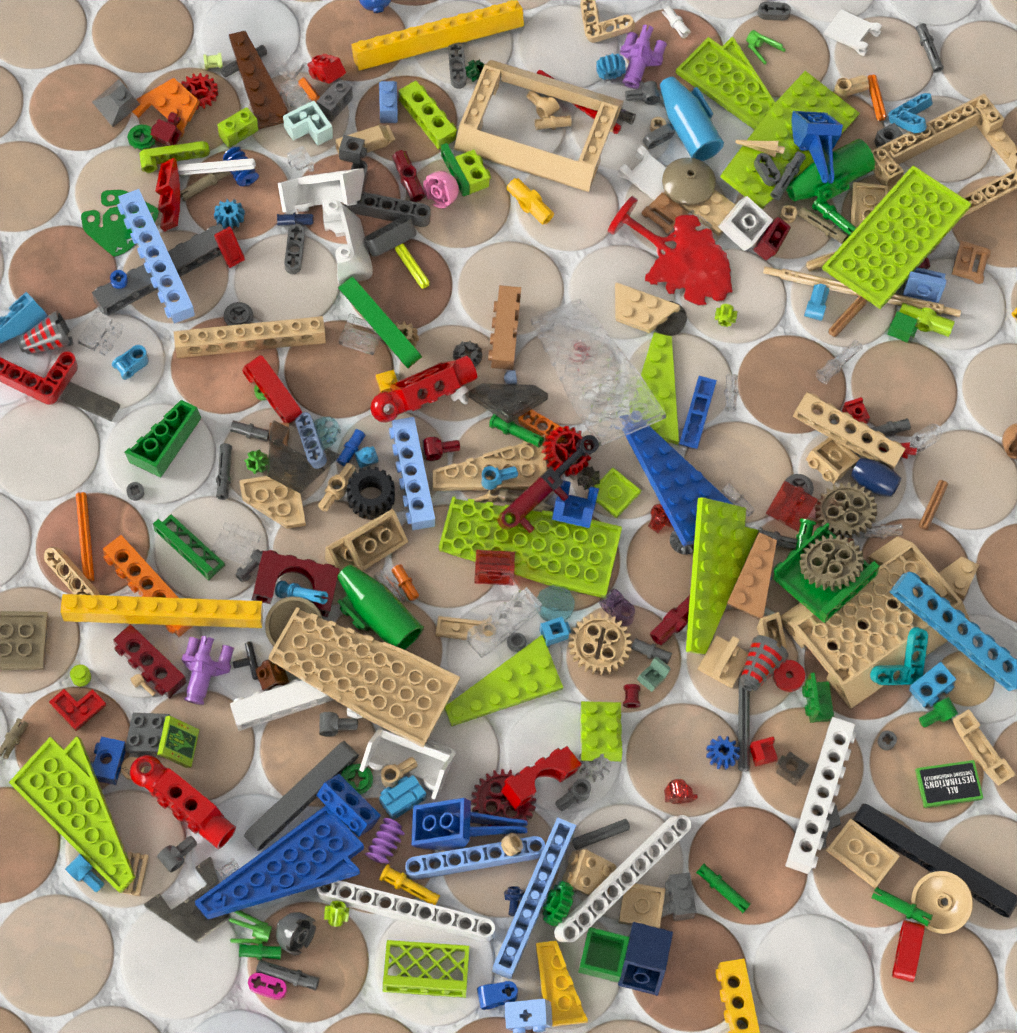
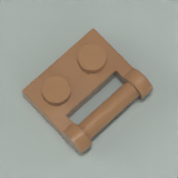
[641,192,690,235]
[952,241,991,284]

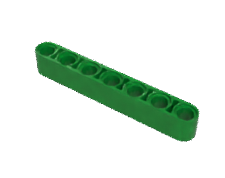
[338,276,422,369]

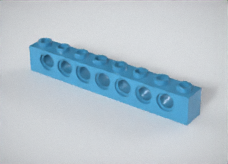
[890,571,1017,691]

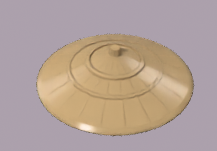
[937,651,995,706]

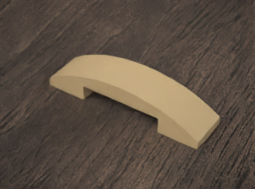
[953,709,1016,786]

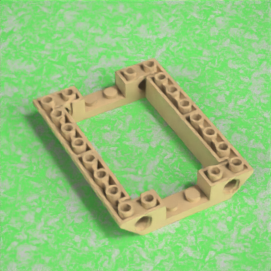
[454,60,624,192]
[872,94,1017,217]

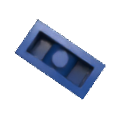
[91,737,126,785]

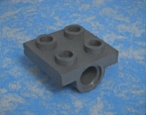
[125,712,171,757]

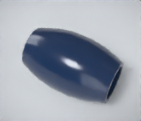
[851,458,902,497]

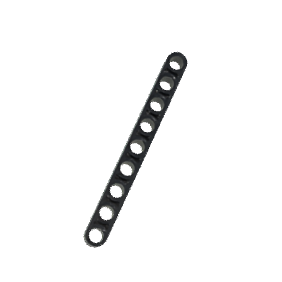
[852,804,1017,918]

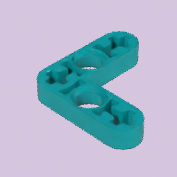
[870,627,928,685]

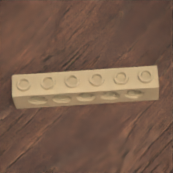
[793,392,905,470]

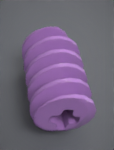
[365,818,405,864]

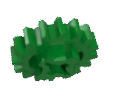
[542,881,574,926]

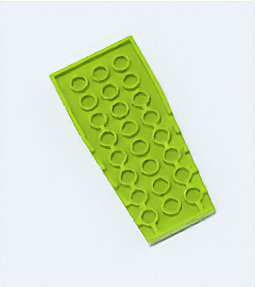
[720,71,860,209]
[439,496,622,598]

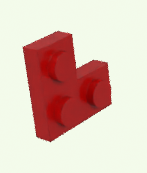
[49,689,107,731]

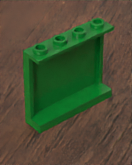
[773,522,880,623]

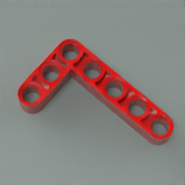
[0,351,78,405]

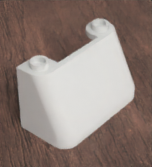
[322,199,373,285]

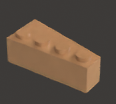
[488,285,522,370]

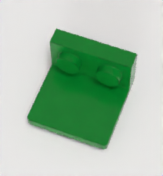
[802,673,834,723]

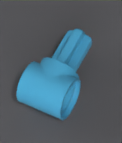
[355,446,379,468]
[481,466,518,490]
[65,854,104,892]

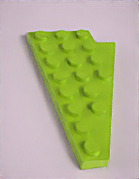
[686,497,758,655]

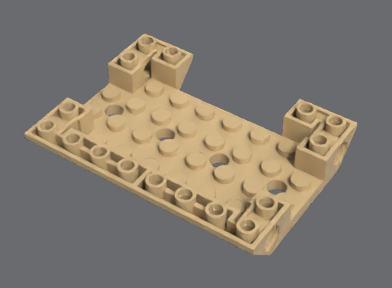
[780,536,970,709]

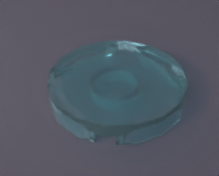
[536,585,575,621]

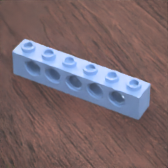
[389,417,435,530]

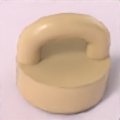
[501,833,523,856]

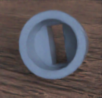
[504,370,517,385]

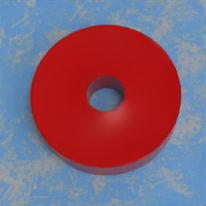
[773,660,805,692]

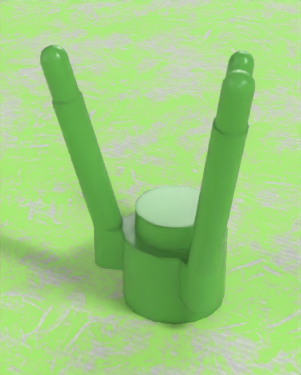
[746,30,786,64]
[229,910,272,945]

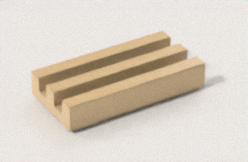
[122,852,149,896]

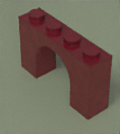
[251,550,339,618]

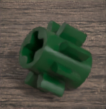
[465,59,485,82]

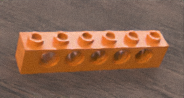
[103,535,193,637]

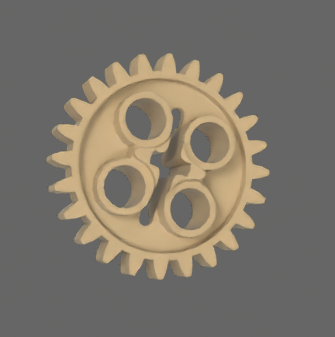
[568,613,632,676]

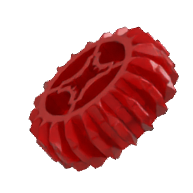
[541,426,592,477]

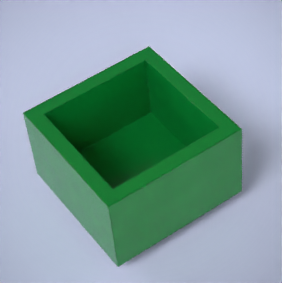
[578,927,629,983]

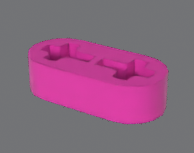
[248,973,287,1000]

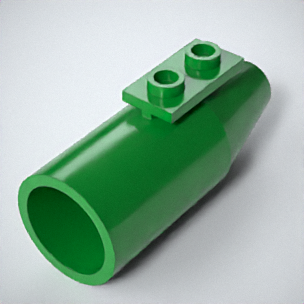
[786,139,875,204]
[337,564,424,650]

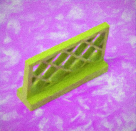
[382,940,469,998]

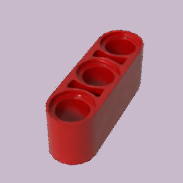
[892,920,925,983]

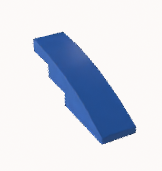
[679,375,717,449]

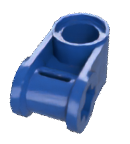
[477,981,518,1010]

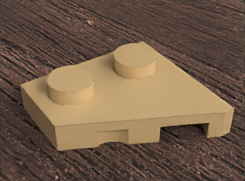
[939,557,979,599]

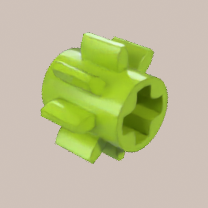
[714,304,738,327]
[324,901,350,927]

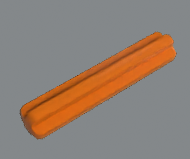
[867,74,887,122]

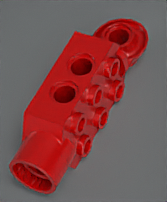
[370,355,478,423]
[130,755,236,849]

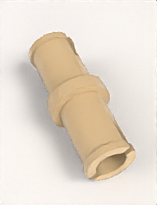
[534,115,572,130]

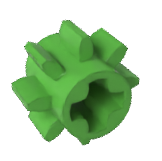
[244,449,270,474]

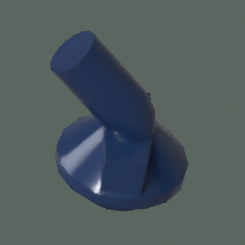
[504,886,524,916]

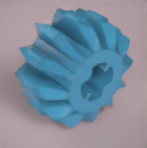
[596,53,626,80]
[214,199,245,229]

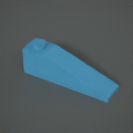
[0,292,48,343]

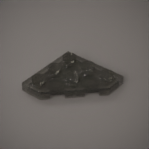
[468,383,548,423]

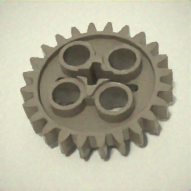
[815,482,877,540]
[800,535,864,591]

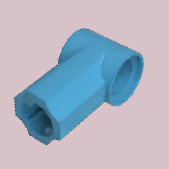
[804,284,829,321]

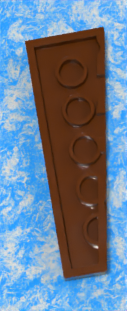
[229,30,289,130]

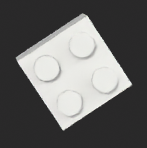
[718,196,773,251]

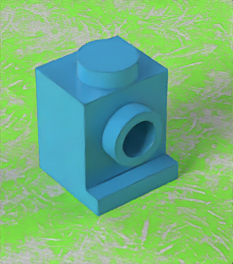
[539,617,571,648]

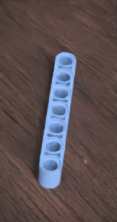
[406,836,545,880]

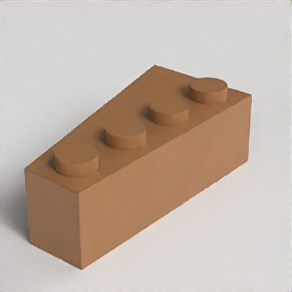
[727,533,777,620]

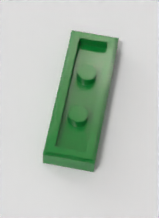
[441,143,470,197]

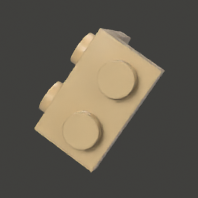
[562,849,616,896]

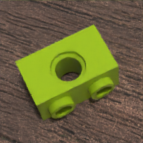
[217,107,258,148]

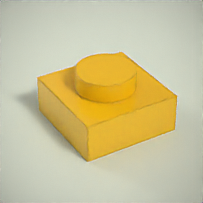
[376,370,398,393]

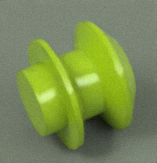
[70,664,91,687]

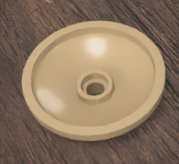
[911,871,973,934]

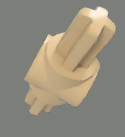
[318,463,356,512]

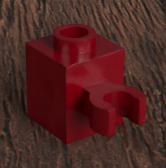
[150,112,182,146]

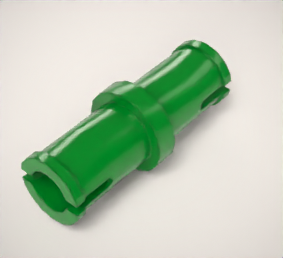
[239,943,281,960]

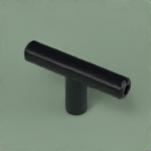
[232,641,258,680]

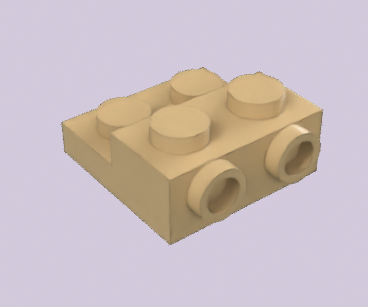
[806,438,860,484]

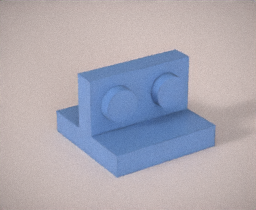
[902,268,946,303]

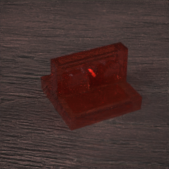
[766,481,818,533]
[474,550,515,586]

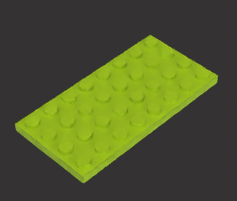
[822,165,971,310]

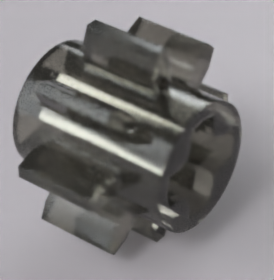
[577,466,600,490]

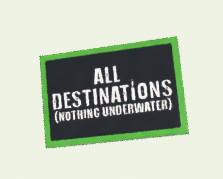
[915,760,983,808]

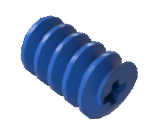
[223,147,259,187]

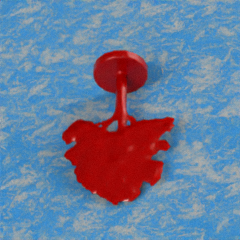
[607,196,733,305]

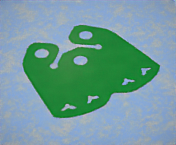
[81,190,159,257]

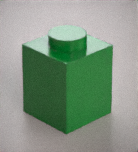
[887,311,918,343]

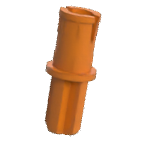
[391,564,419,601]

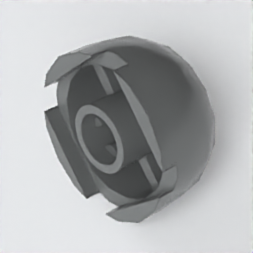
[276,912,316,956]

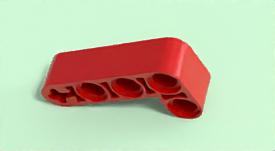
[242,355,302,424]

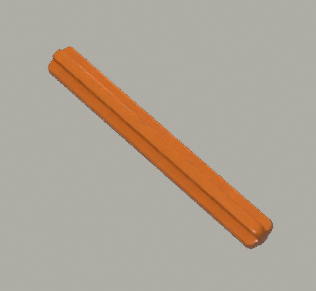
[76,492,94,582]

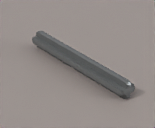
[738,677,750,771]

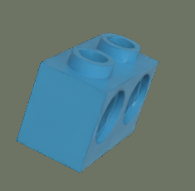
[909,662,956,708]

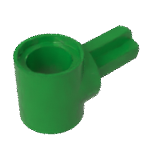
[919,697,959,728]

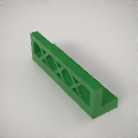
[153,514,225,581]

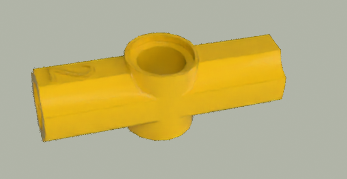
[507,178,554,225]

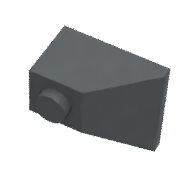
[92,79,140,127]

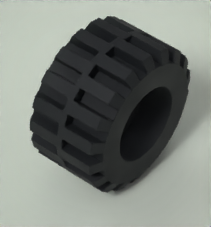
[347,466,395,520]

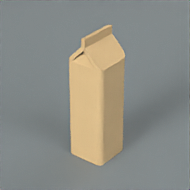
[335,125,395,161]

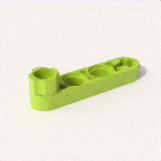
[139,141,210,173]

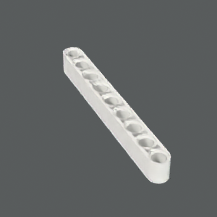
[554,815,691,943]
[316,881,495,942]

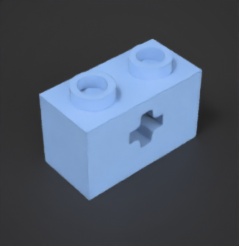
[505,999,552,1033]

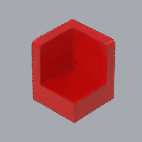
[750,736,778,767]

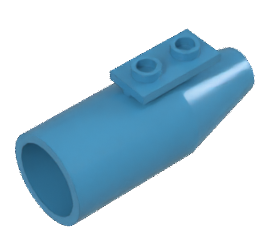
[660,76,724,161]

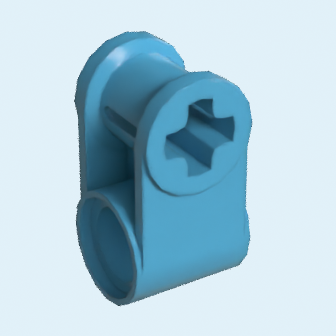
[112,345,149,380]

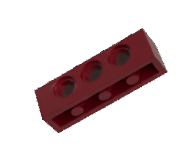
[113,624,187,699]

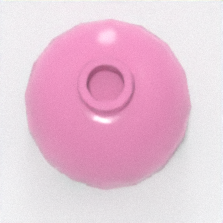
[423,171,459,209]

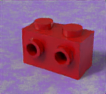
[307,54,346,84]

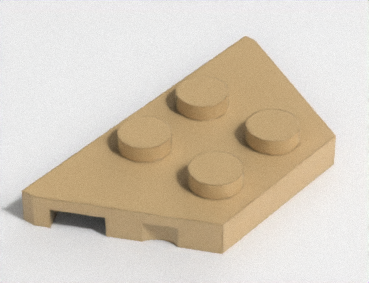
[615,282,680,333]

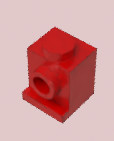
[842,397,870,430]

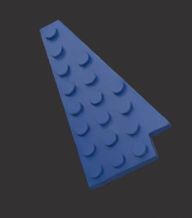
[618,413,734,546]
[194,806,365,919]

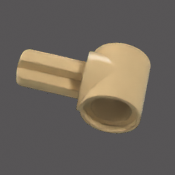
[526,90,560,119]
[381,757,418,788]

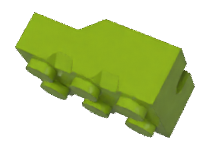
[580,701,623,762]

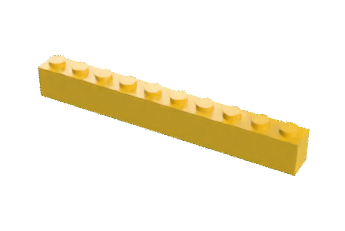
[351,0,524,71]
[60,594,264,628]

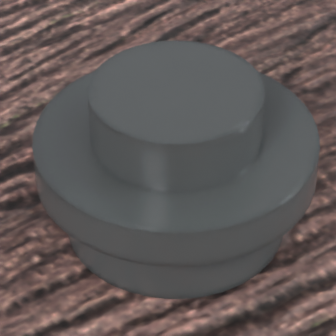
[507,633,527,652]

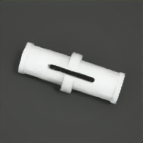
[662,6,691,38]

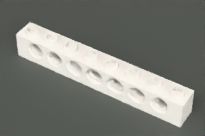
[785,717,857,874]

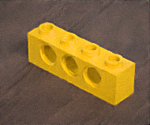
[715,959,760,1033]

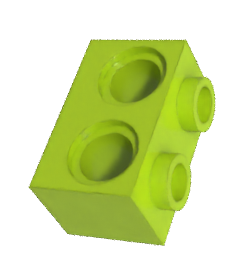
[455,150,491,194]

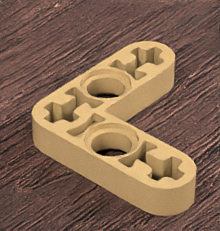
[580,0,635,43]

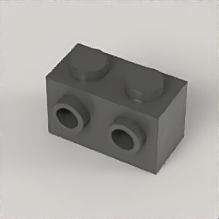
[665,872,697,921]

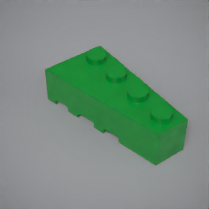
[124,400,201,478]

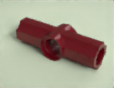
[392,150,425,202]
[650,595,690,646]

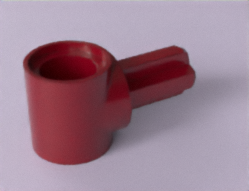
[422,437,460,461]

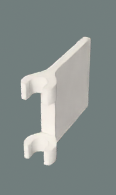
[824,9,882,56]
[618,145,666,200]

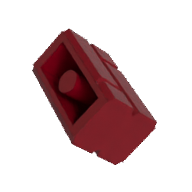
[753,217,791,260]

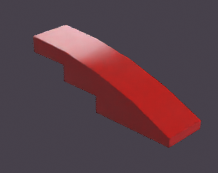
[155,158,180,232]

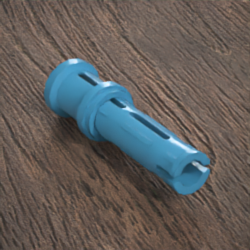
[275,581,328,604]

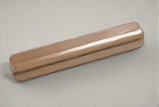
[828,296,867,337]
[919,480,948,530]

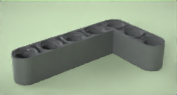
[344,160,431,227]

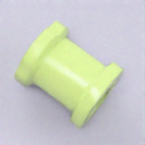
[203,53,223,70]

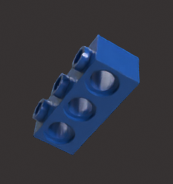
[316,774,381,837]

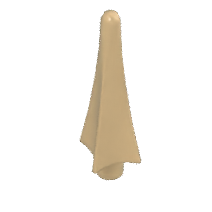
[735,139,785,157]

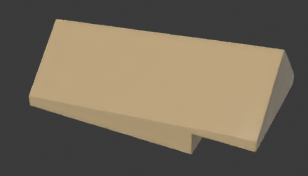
[325,509,408,574]

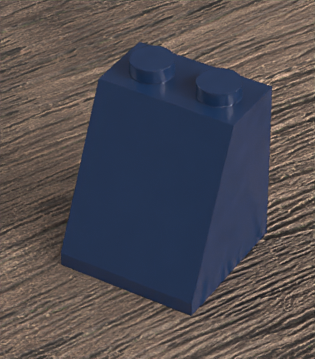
[618,922,673,996]

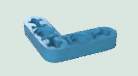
[888,93,933,133]

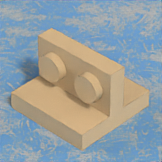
[697,636,748,688]

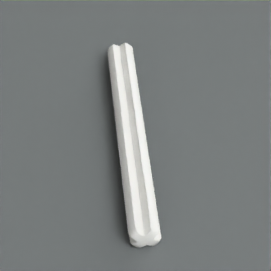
[177,158,256,176]

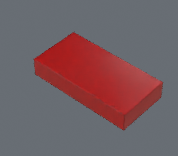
[214,227,246,268]

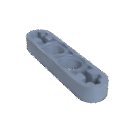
[295,412,327,469]

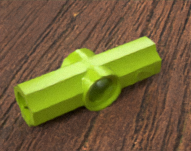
[899,303,955,337]

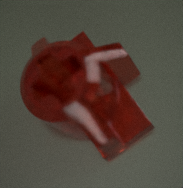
[648,504,672,533]
[664,779,698,804]

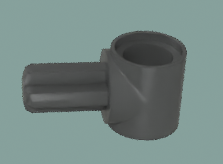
[625,81,660,105]
[319,712,358,737]
[555,778,591,811]
[157,836,197,873]

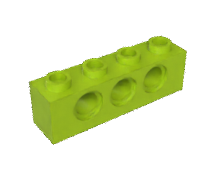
[399,81,457,150]

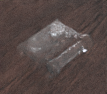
[339,313,381,355]

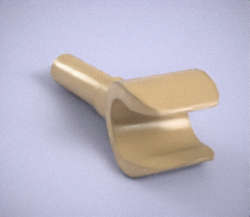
[473,488,499,502]
[130,674,156,696]

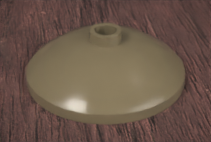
[662,158,716,205]
[265,596,323,647]

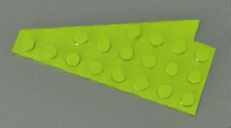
[675,37,775,130]
[9,736,136,893]

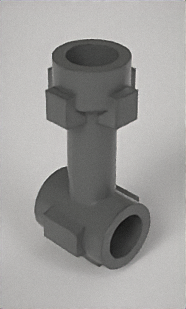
[235,549,263,582]

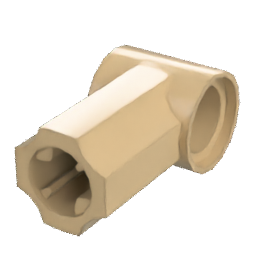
[833,75,869,100]

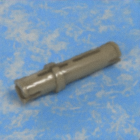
[180,171,230,202]
[798,206,849,244]

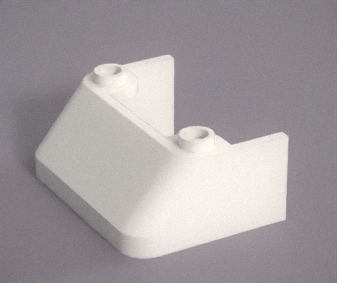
[278,168,365,212]
[359,726,456,799]

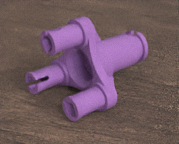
[620,25,667,89]
[181,636,235,705]

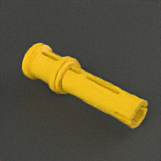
[379,864,441,905]

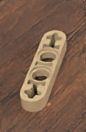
[44,547,100,595]

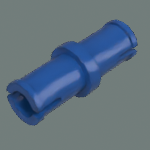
[336,429,366,467]

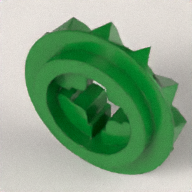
[127,124,155,151]
[341,764,373,794]

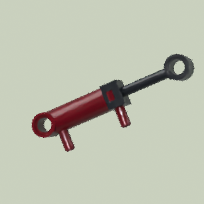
[497,435,599,533]

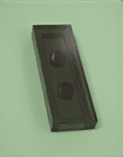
[60,382,120,421]

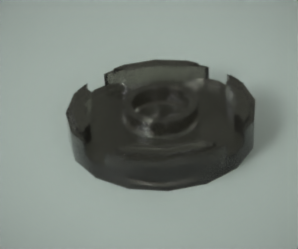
[654,301,687,336]

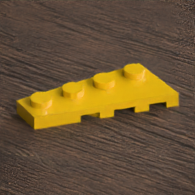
[536,941,588,1027]

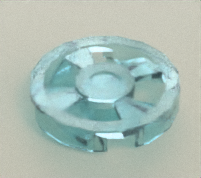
[305,417,341,449]

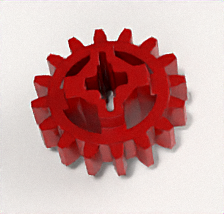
[181,73,218,110]

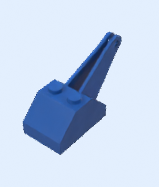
[791,111,843,184]
[411,798,528,851]

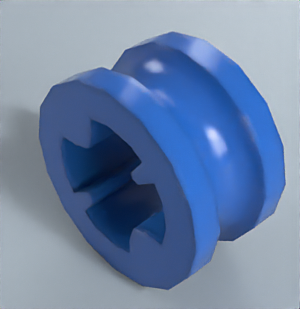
[110,270,128,289]

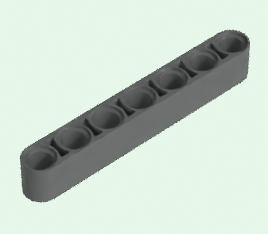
[244,741,359,851]

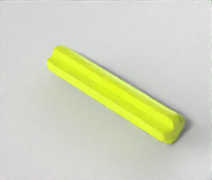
[395,243,430,289]

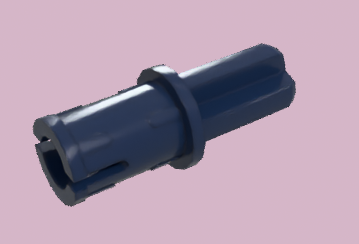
[277,212,314,226]

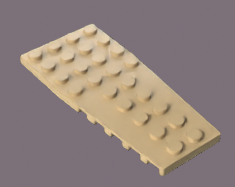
[269,607,460,748]

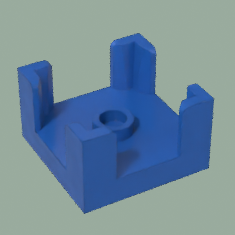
[552,480,599,528]

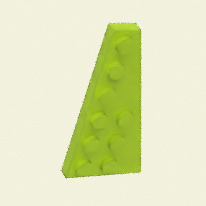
[628,332,679,445]
[445,635,563,727]

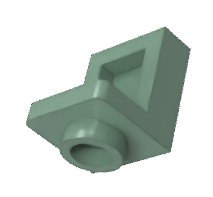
[637,657,671,692]

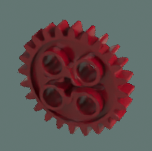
[471,769,536,835]

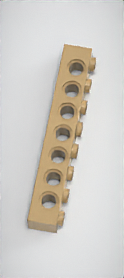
[174,316,326,358]

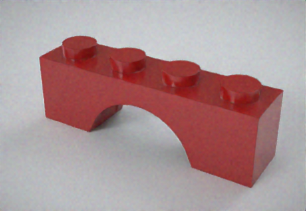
[501,746,582,810]

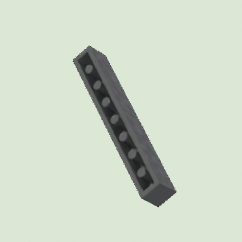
[92,223,224,317]

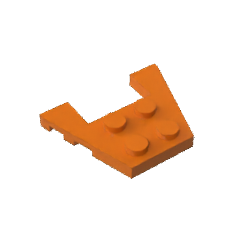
[132,78,200,145]

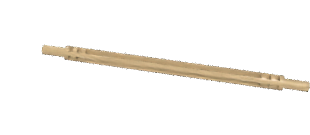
[763,266,961,317]

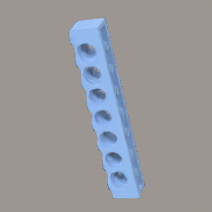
[117,189,195,324]
[492,817,576,980]

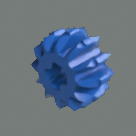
[706,736,740,770]

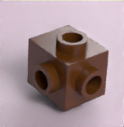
[255,659,289,691]

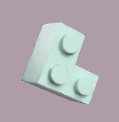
[283,101,333,146]

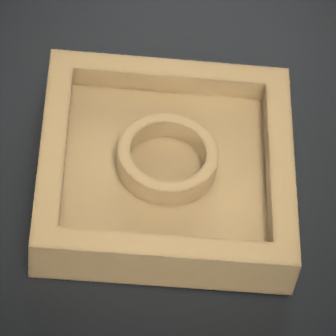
[618,883,665,928]

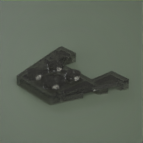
[267,420,339,494]
[144,857,230,943]

